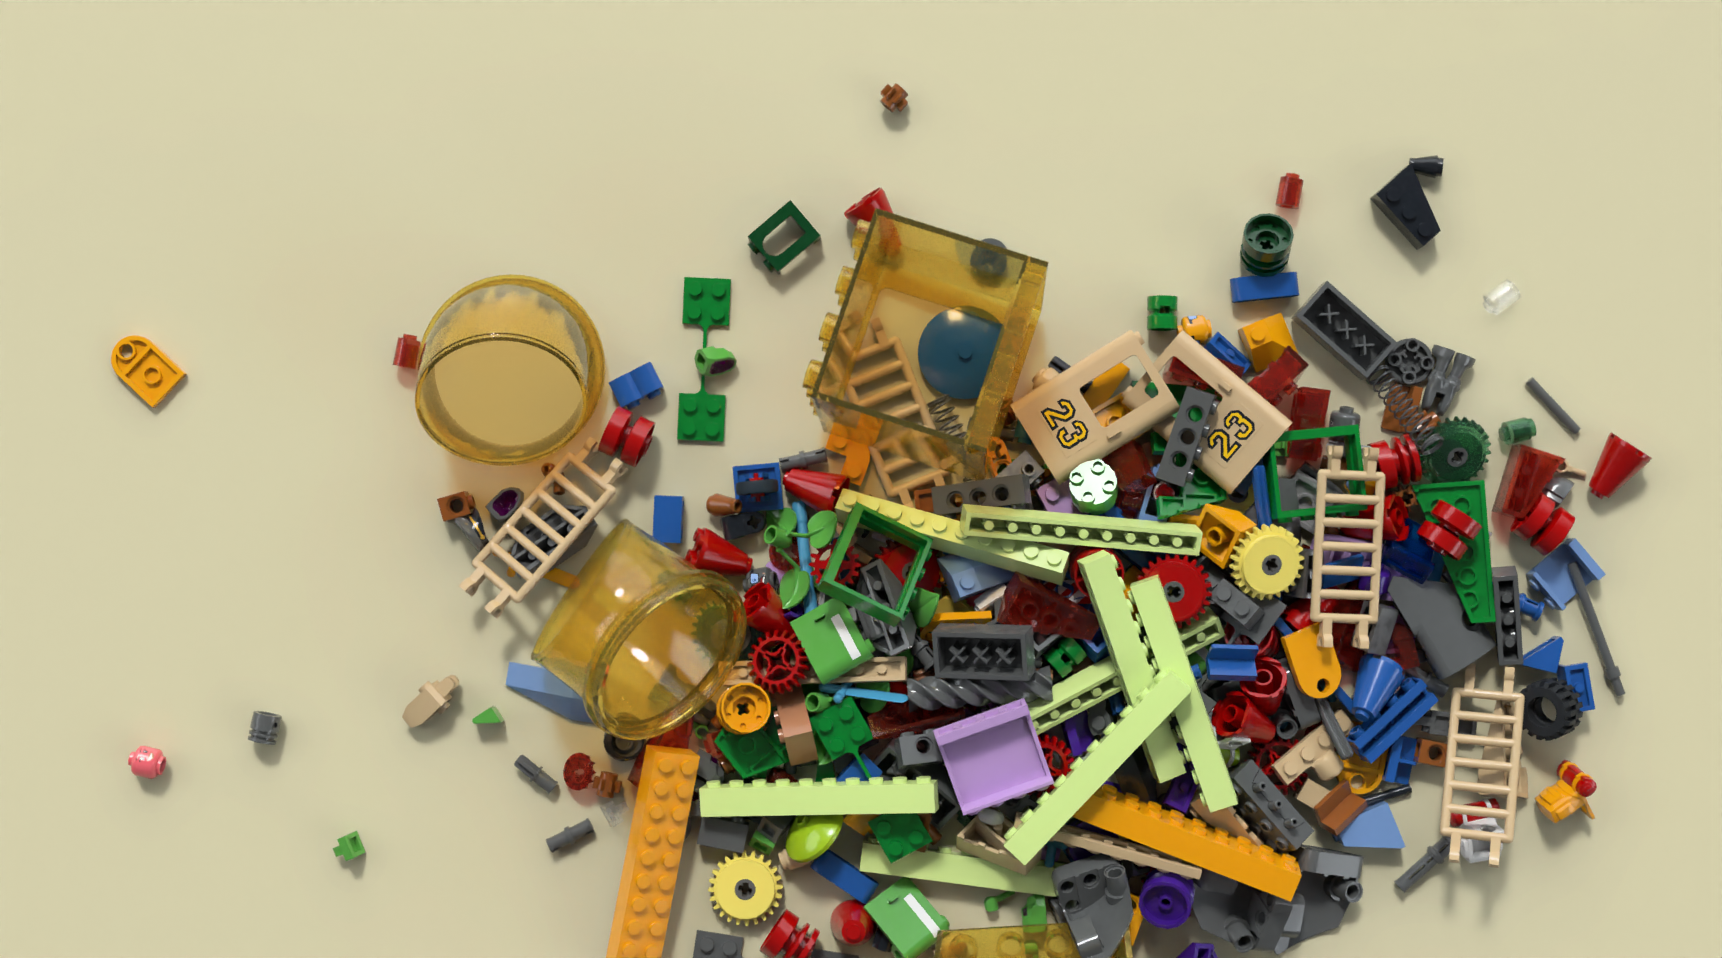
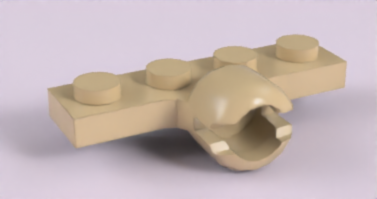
[1270,709,1355,785]

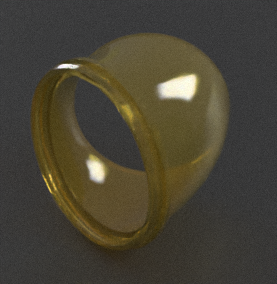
[415,274,606,466]
[531,518,747,740]

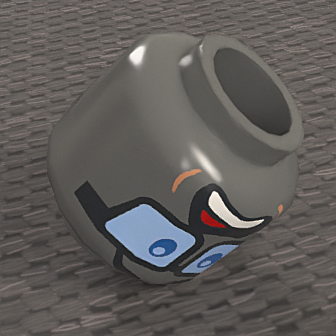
[743,567,779,592]

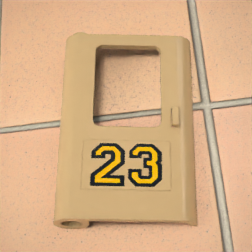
[1010,330,1180,485]
[1121,331,1293,495]

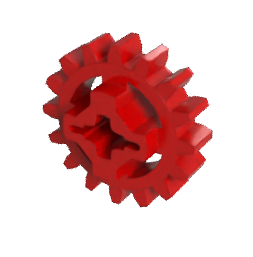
[809,539,861,586]

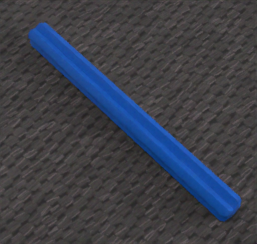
[1251,465,1282,602]

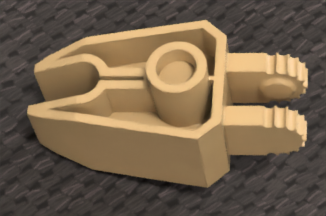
[402,675,459,728]

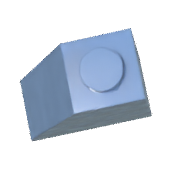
[1331,801,1406,849]

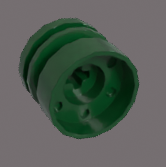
[1240,213,1294,277]

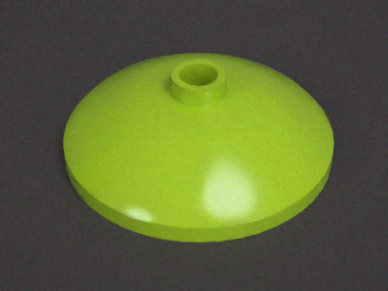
[786,815,843,863]

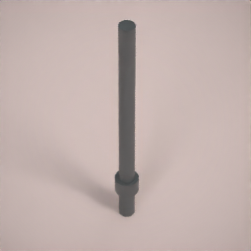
[1567,562,1625,696]

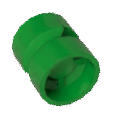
[1147,295,1178,331]
[1043,634,1087,678]

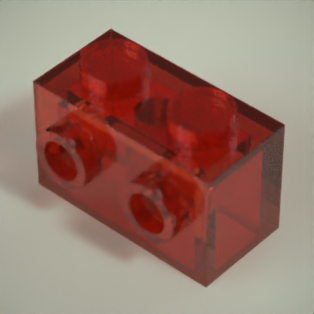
[1108,439,1157,496]

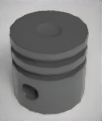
[248,711,282,745]

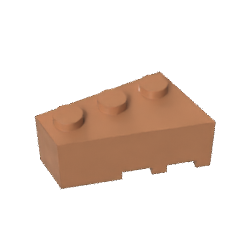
[769,684,819,766]

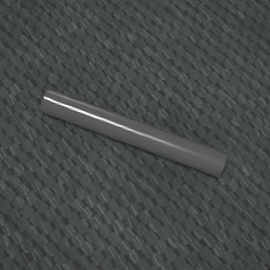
[1526,377,1581,434]

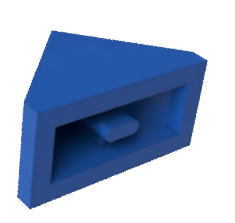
[1518,636,1564,673]

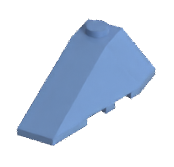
[936,554,1027,603]
[506,662,602,723]

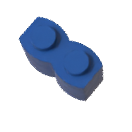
[609,362,664,410]

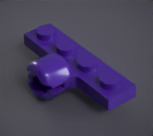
[1162,742,1198,814]

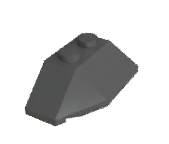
[510,505,598,579]
[856,559,917,656]

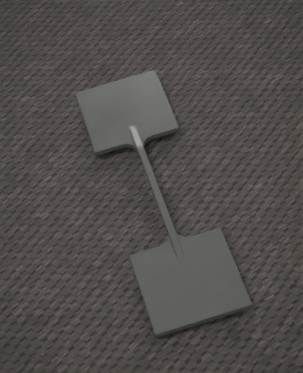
[1169,590,1287,732]
[693,930,859,958]

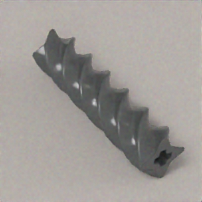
[907,666,1053,713]

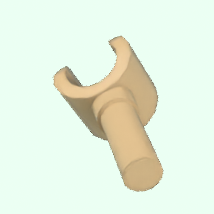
[1554,459,1586,477]

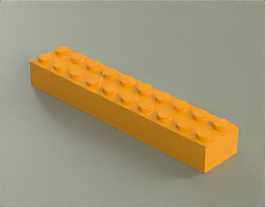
[606,745,700,958]
[1072,784,1302,902]

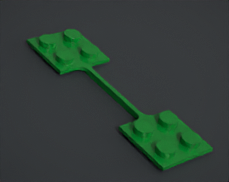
[677,277,731,442]
[810,696,933,863]

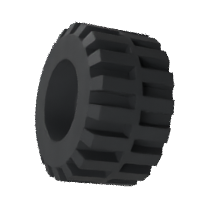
[1520,678,1583,741]

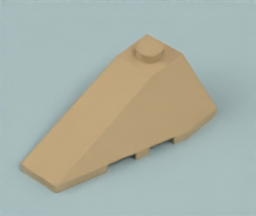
[1477,700,1528,799]
[1188,787,1264,846]

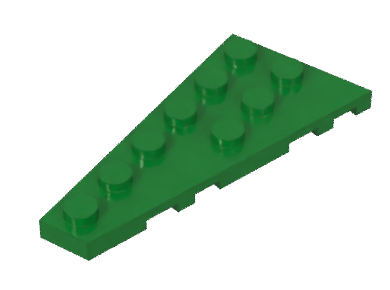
[1411,480,1496,623]

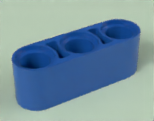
[1230,272,1299,303]
[810,849,880,904]

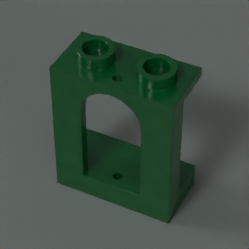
[748,200,821,274]

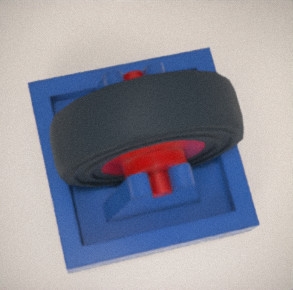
[732,462,783,513]

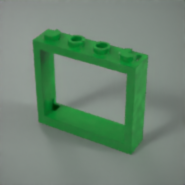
[1263,424,1368,523]
[817,502,934,627]

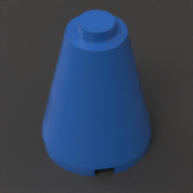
[1351,654,1405,722]

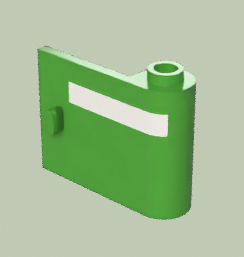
[790,598,876,685]
[863,877,950,958]

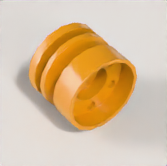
[716,683,771,735]

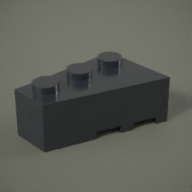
[1370,163,1441,250]

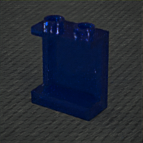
[1381,518,1435,584]

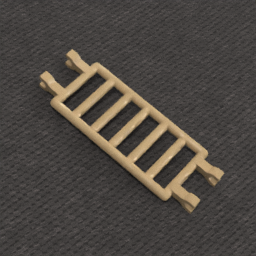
[835,317,952,508]
[459,437,628,619]
[1310,445,1386,649]
[1439,663,1525,868]

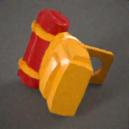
[1535,760,1597,823]

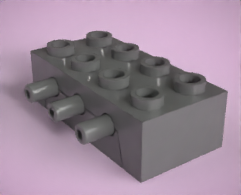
[1227,759,1314,854]

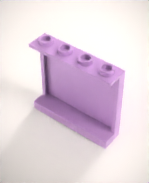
[933,698,1054,816]

